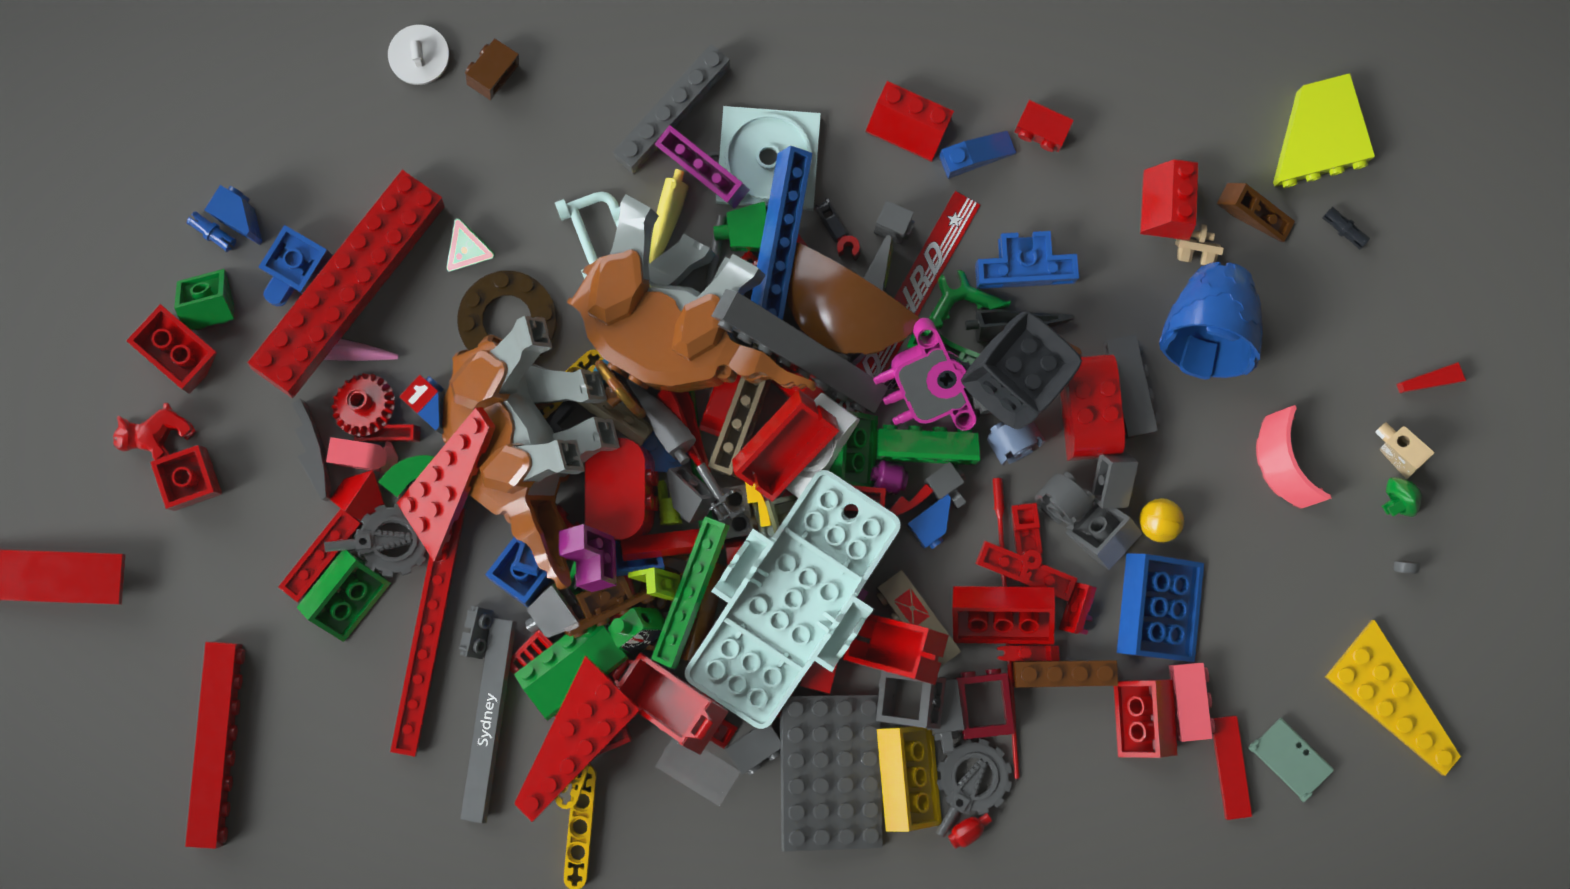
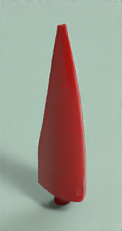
[656,390,711,472]

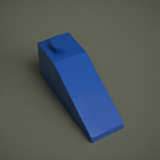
[939,131,1016,179]

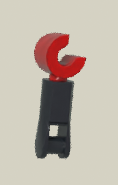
[814,198,860,261]

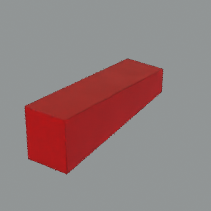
[1396,362,1466,393]
[354,424,421,442]

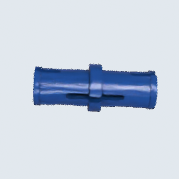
[187,211,236,252]

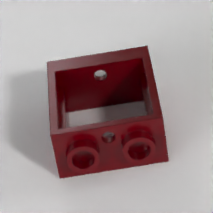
[955,668,1015,739]

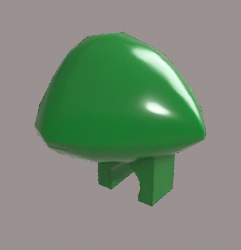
[1381,477,1422,517]

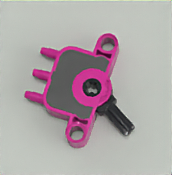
[873,318,976,430]

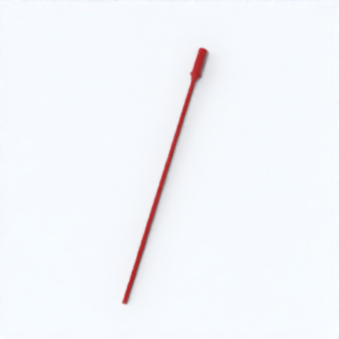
[993,478,1020,779]

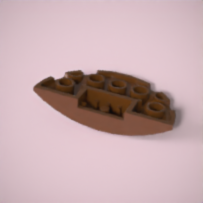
[786,242,921,355]

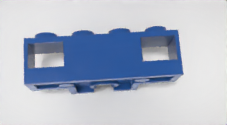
[975,231,1079,289]

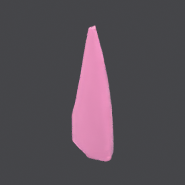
[324,339,399,361]

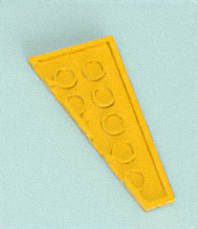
[1325,620,1461,776]

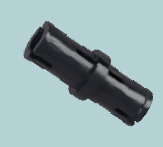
[1322,206,1370,250]

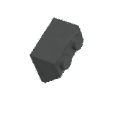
[1065,501,1142,570]

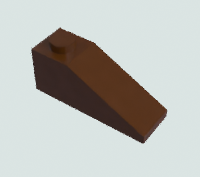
[1217,183,1295,242]

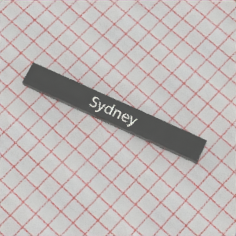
[461,618,517,823]

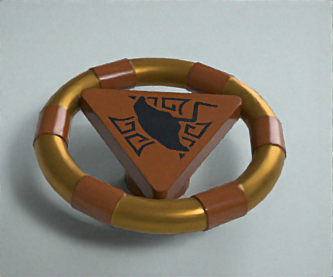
[595,360,646,418]

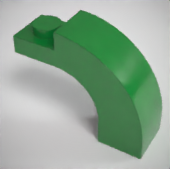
[378,455,469,498]

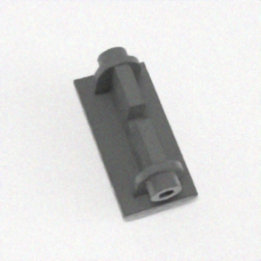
[459,605,494,659]

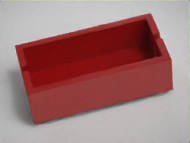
[732,389,840,502]
[843,614,949,685]

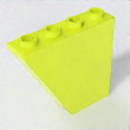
[1273,73,1375,188]

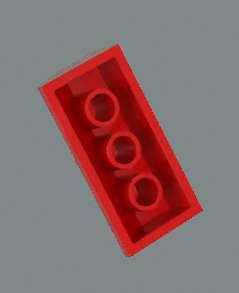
[952,586,1055,644]

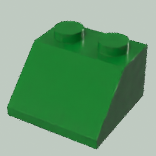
[174,269,234,330]

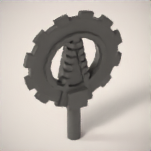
[324,504,426,577]
[936,739,1012,838]

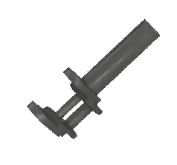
[696,463,747,523]

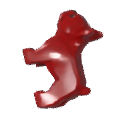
[113,403,196,460]

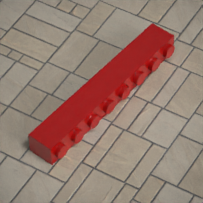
[185,642,245,849]

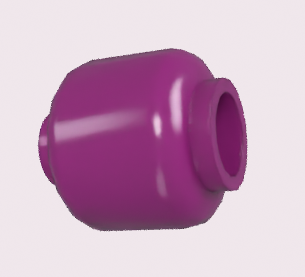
[870,460,908,495]

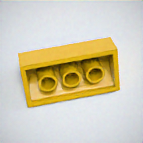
[877,726,942,832]

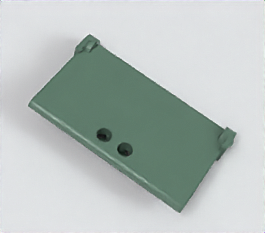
[1248,718,1334,802]

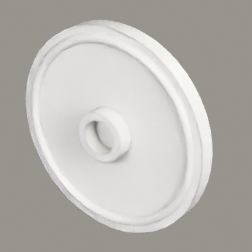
[388,25,449,85]

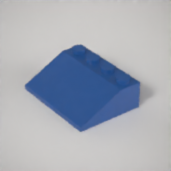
[1117,553,1204,662]

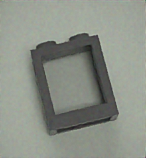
[876,671,946,729]

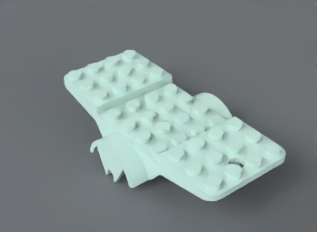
[685,470,900,729]

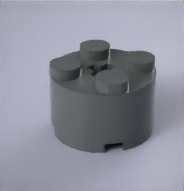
[1035,472,1095,530]

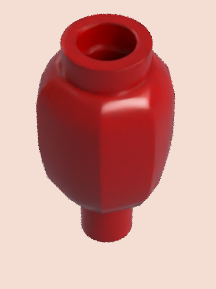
[948,813,992,849]

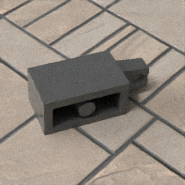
[927,679,964,753]

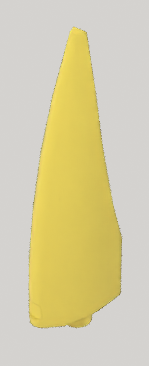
[649,169,689,263]

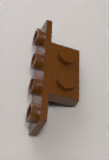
[563,575,656,638]

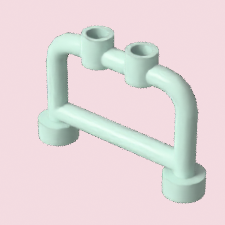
[555,192,620,279]

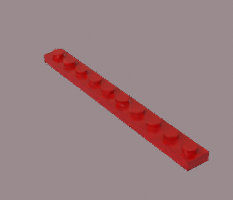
[390,508,466,757]

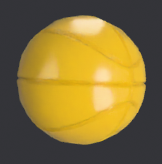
[1139,498,1184,542]

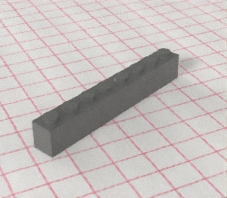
[711,289,888,413]

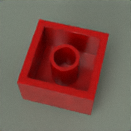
[150,445,222,511]

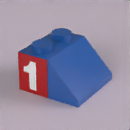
[399,375,445,434]

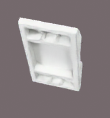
[786,393,860,498]

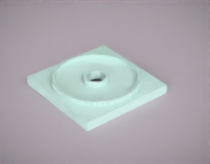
[716,106,821,211]

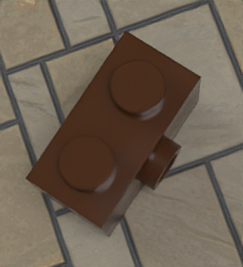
[465,38,519,101]

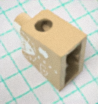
[1375,422,1435,479]

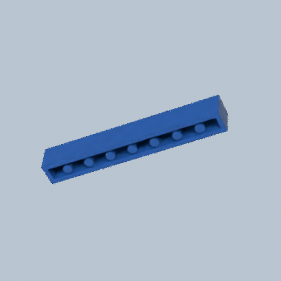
[751,146,813,320]

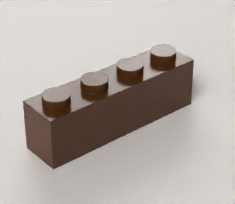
[1012,660,1118,688]

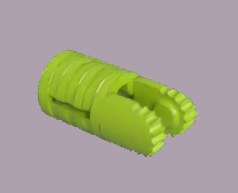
[657,480,682,525]

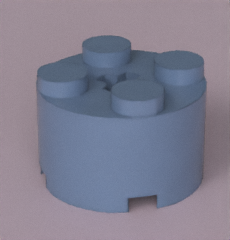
[987,421,1045,466]

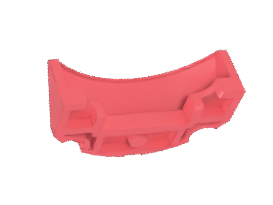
[1256,405,1332,509]

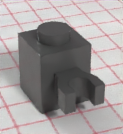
[924,462,966,509]

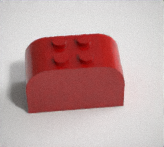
[1060,354,1125,461]
[585,438,659,541]

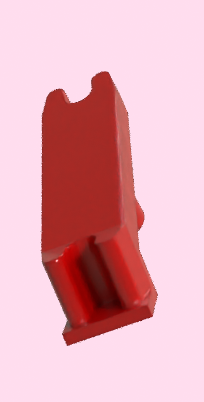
[997,646,1059,661]

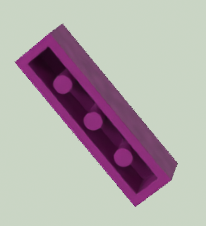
[655,125,750,209]

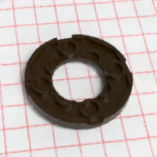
[457,271,557,358]

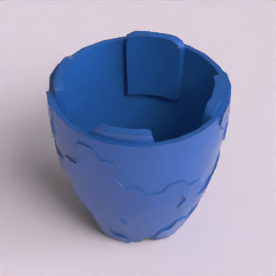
[1159,262,1263,380]

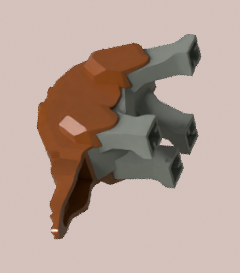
[566,194,817,393]
[442,316,620,589]

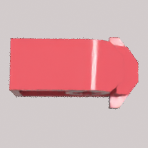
[326,437,399,478]

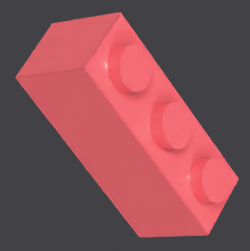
[1169,662,1215,742]

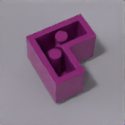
[559,524,617,592]

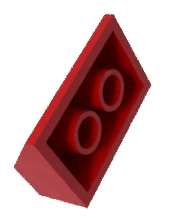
[865,81,954,162]
[1140,159,1198,240]
[126,304,217,394]
[1114,679,1178,758]

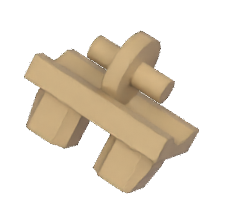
[1175,224,1224,265]

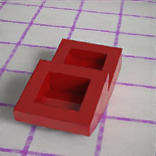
[889,484,934,516]
[1011,503,1043,555]

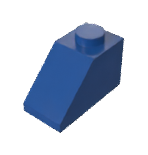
[907,494,951,549]

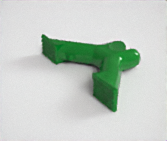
[929,270,1011,330]

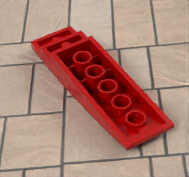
[0,550,126,605]

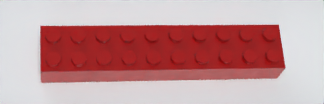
[247,169,445,399]

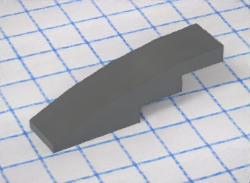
[291,399,331,501]

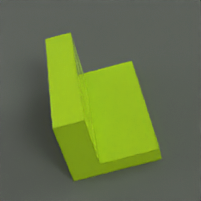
[628,567,680,601]

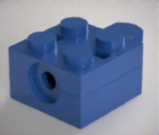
[259,225,333,307]

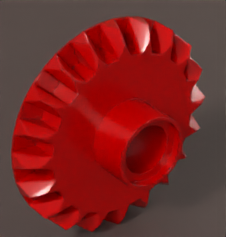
[331,373,395,436]

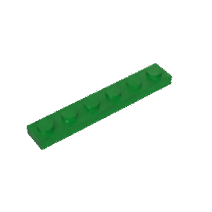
[651,517,730,669]

